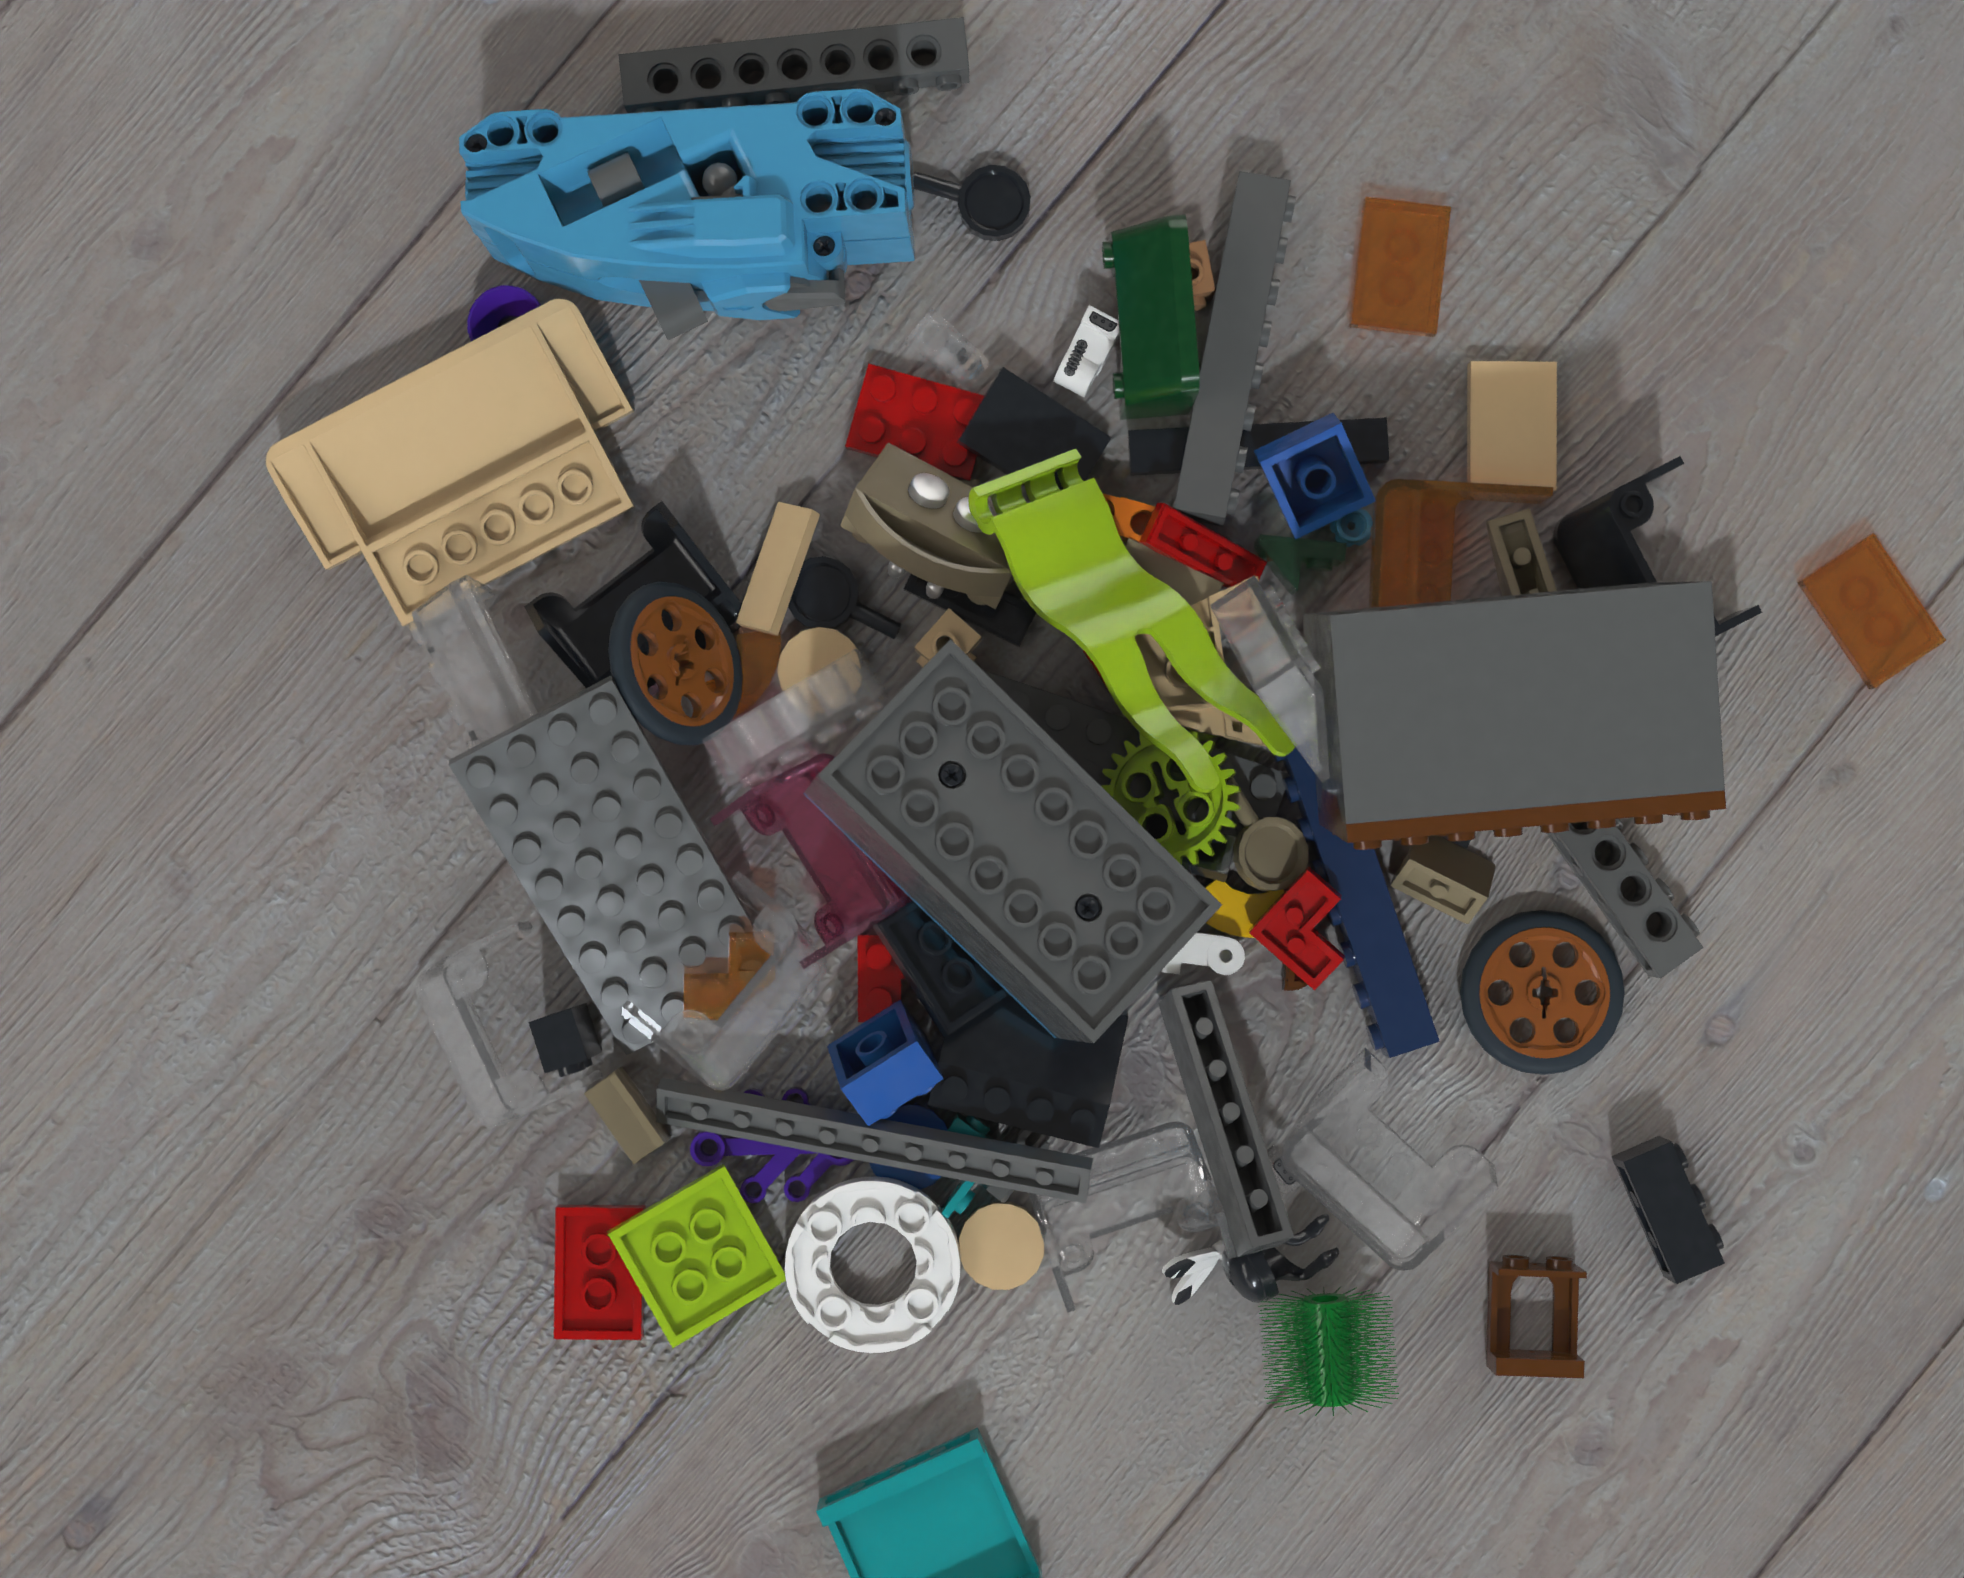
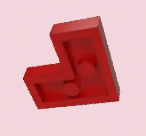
[1249,866,1345,991]
[857,935,905,1022]

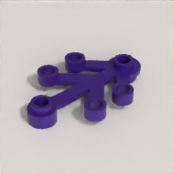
[690,1087,854,1203]

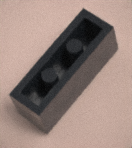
[1611,1136,1725,1284]

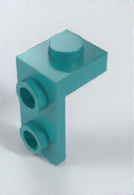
[941,1113,995,1219]

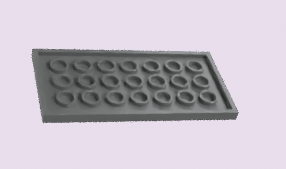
[449,675,781,1055]

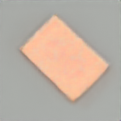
[1349,197,1451,337]
[1797,533,1946,689]

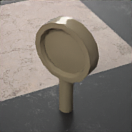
[1227,777,1308,891]

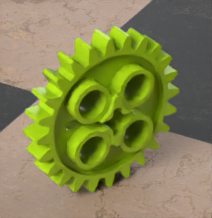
[1101,731,1241,865]

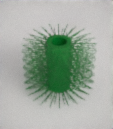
[1258,1287,1399,1416]

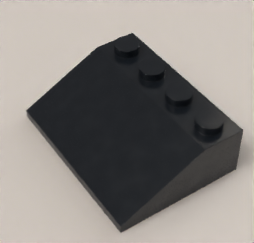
[928,994,1129,1148]

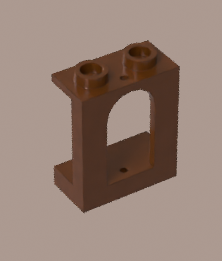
[1486,1255,1587,1378]

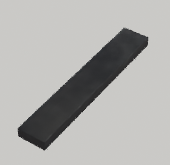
[1128,417,1389,476]

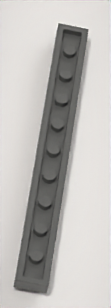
[656,1078,1093,1203]

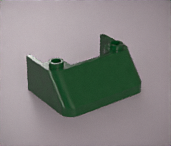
[1102,214,1200,420]

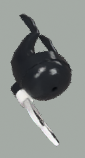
[1162,1214,1339,1305]

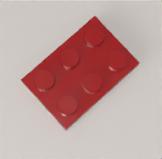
[845,363,984,481]
[554,1205,646,1340]

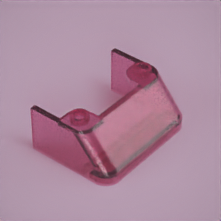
[710,753,913,969]

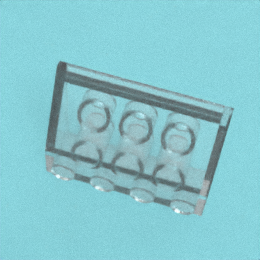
[1210,576,1330,782]

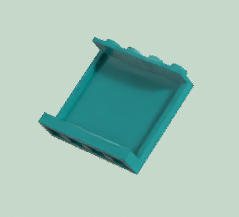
[816,1428,1042,1578]

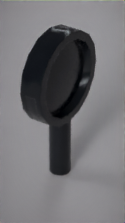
[913,165,1031,241]
[788,556,902,639]

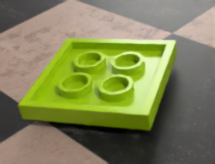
[607,1164,786,1348]

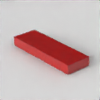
[1139,503,1267,590]

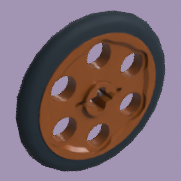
[608,582,743,745]
[1460,910,1625,1075]

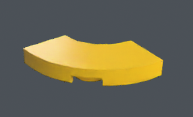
[1204,880,1284,938]

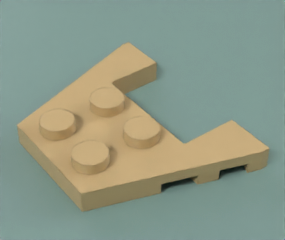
[1135,576,1276,747]

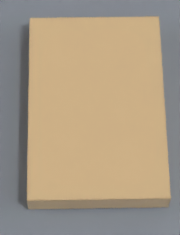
[1467,361,1557,493]

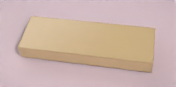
[736,502,820,636]

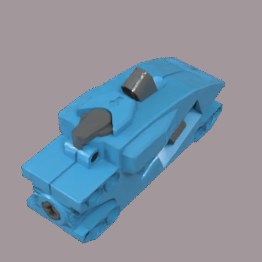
[459,89,915,340]

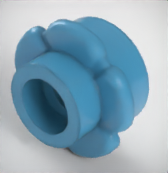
[1330,509,1373,547]

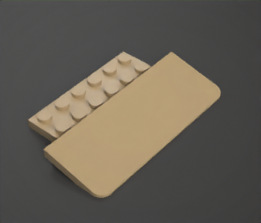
[266,299,635,626]

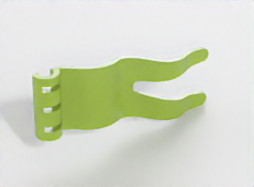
[968,449,1296,793]

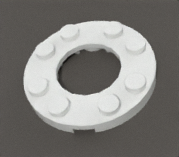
[785,1176,961,1353]

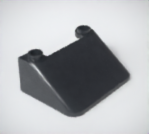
[524,501,742,696]

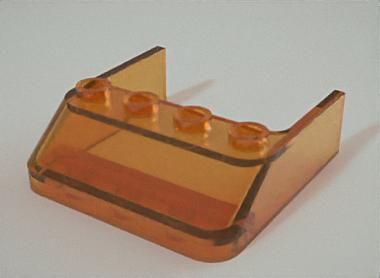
[1369,479,1553,608]

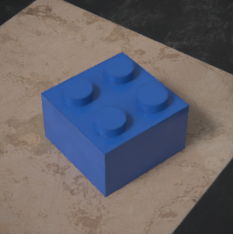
[1254,413,1376,540]
[827,999,944,1126]

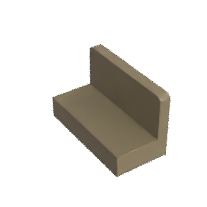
[1390,835,1496,924]
[584,1067,671,1164]

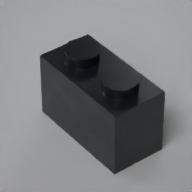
[528,1003,602,1077]

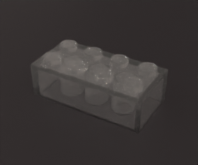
[702,649,890,789]

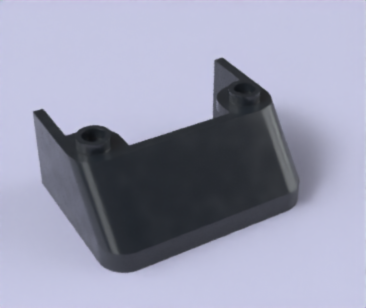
[1553,456,1762,637]

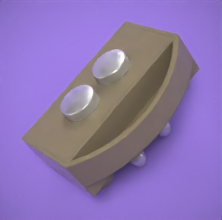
[840,443,1014,609]

